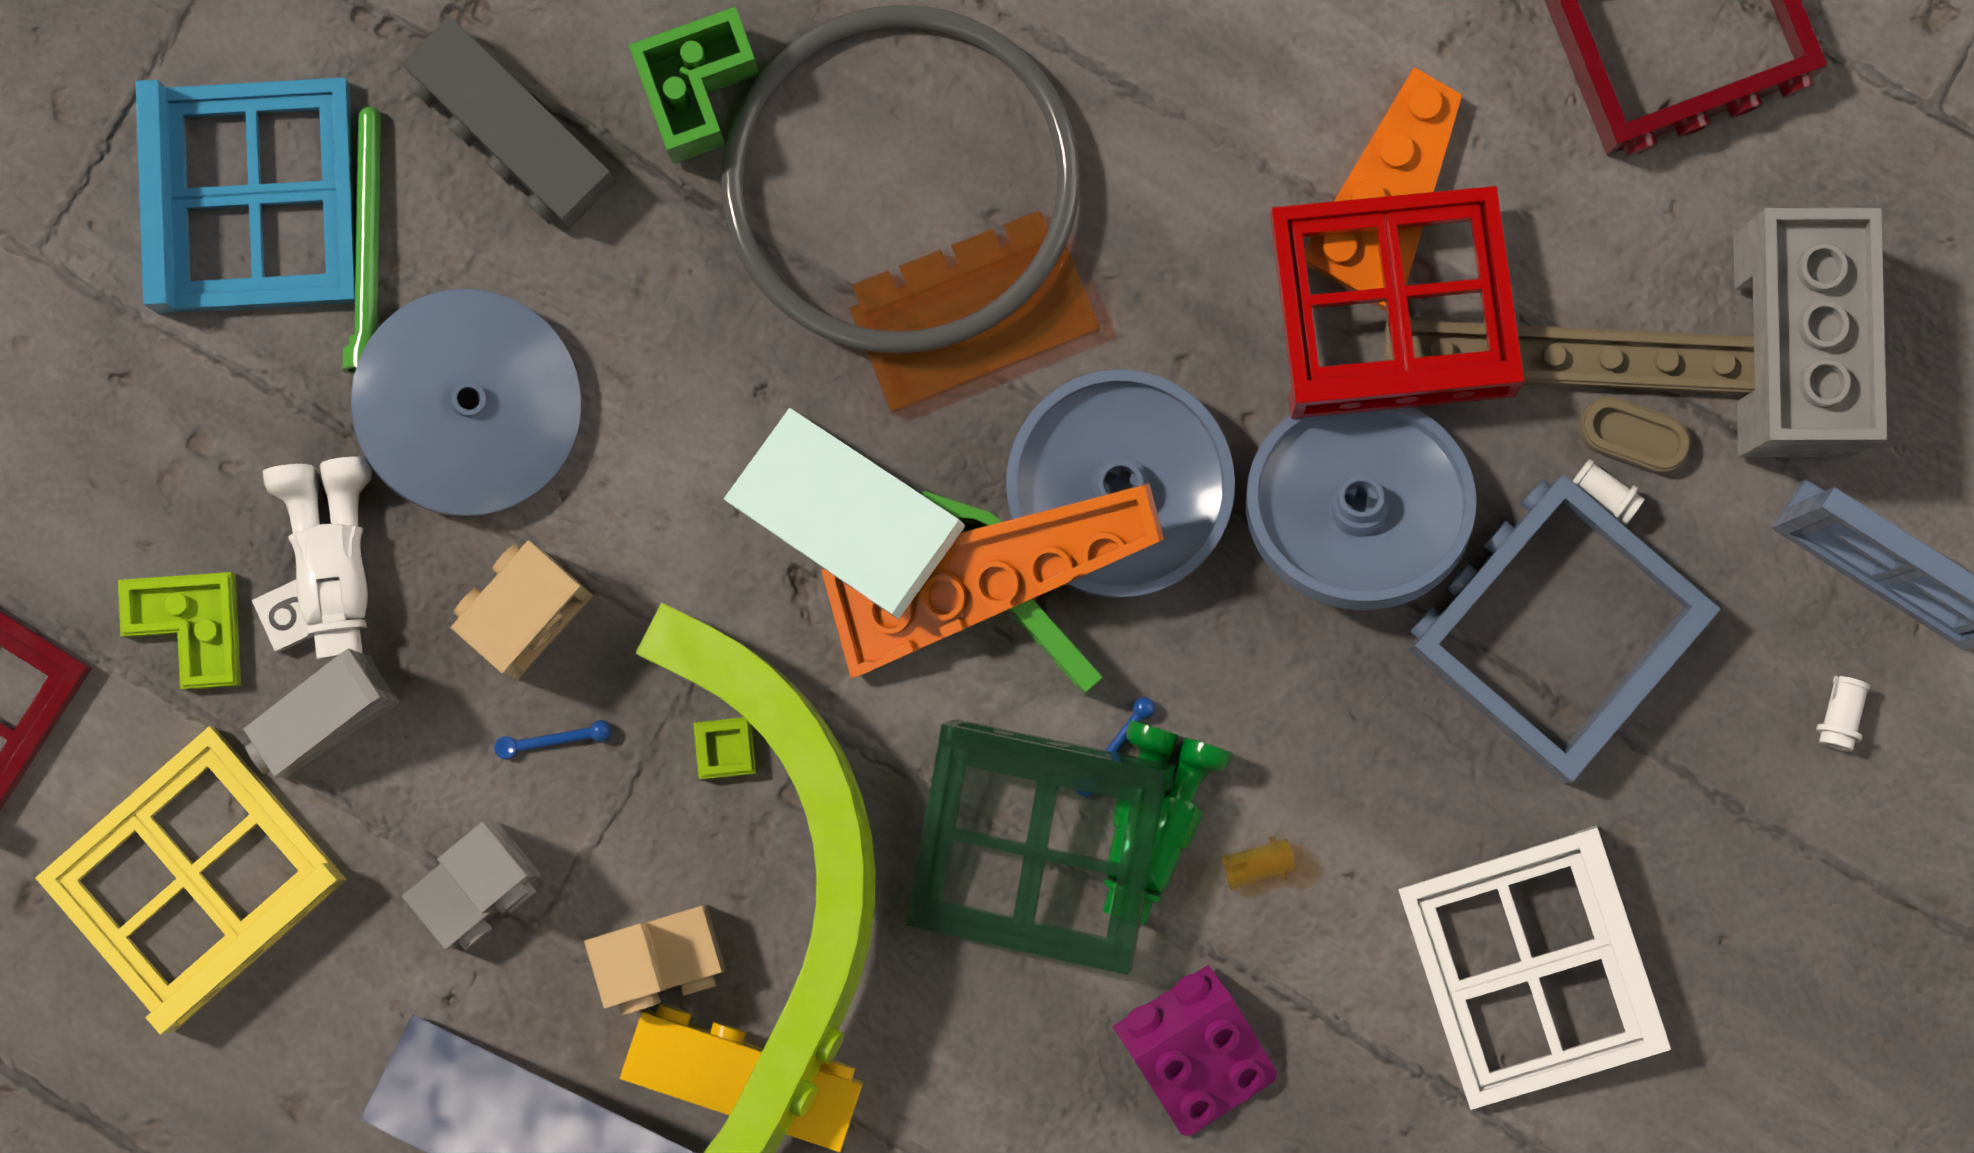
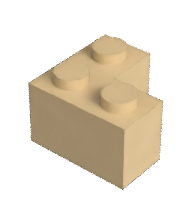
[584,905,726,1015]

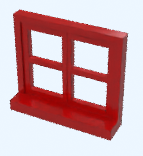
[1270,186,1525,419]

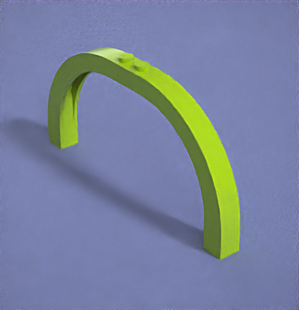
[635,602,876,1153]

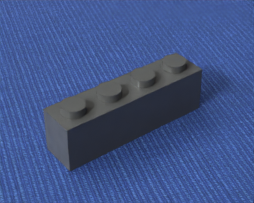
[402,15,616,230]

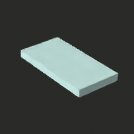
[724,408,965,620]

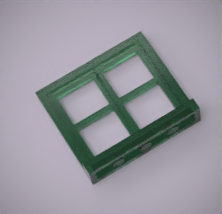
[906,719,1175,975]

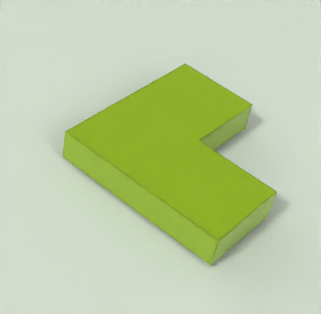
[118,572,241,690]

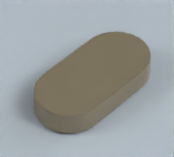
[1578,396,1691,474]

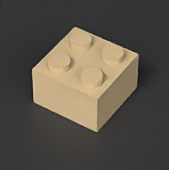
[450,540,594,680]

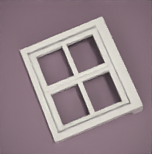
[1399,825,1671,1110]

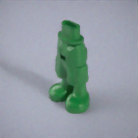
[1102,720,1232,925]

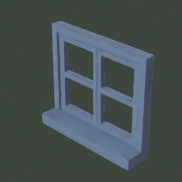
[1771,479,1974,651]

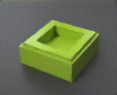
[693,717,757,780]

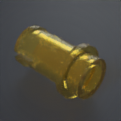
[1221,836,1297,891]

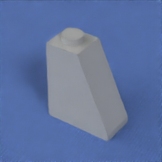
[243,648,400,778]

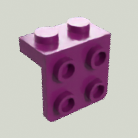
[1112,965,1277,1136]

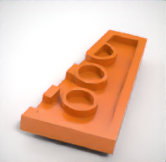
[1305,67,1462,312]

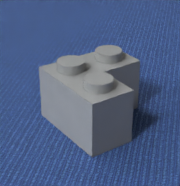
[401,821,542,951]

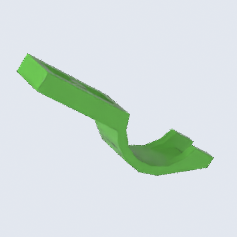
[921,491,1103,695]

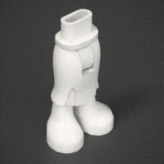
[263,457,372,660]

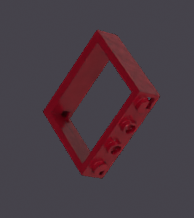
[1544,0,1828,156]

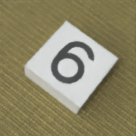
[252,580,314,653]

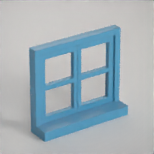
[135,77,356,314]

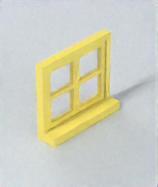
[36,726,347,1035]

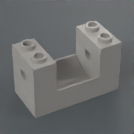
[1733,208,1887,457]

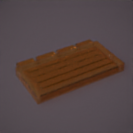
[849,210,1100,414]

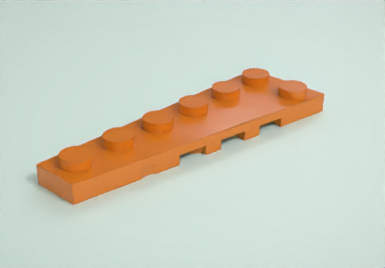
[821,483,1164,678]

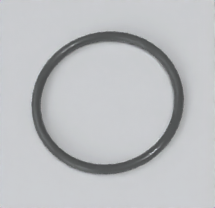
[721,5,1080,354]

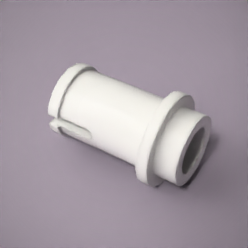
[1572,459,1644,526]
[1816,676,1870,752]

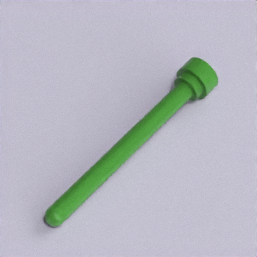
[342,107,381,374]

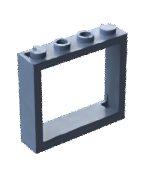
[1408,474,1721,784]

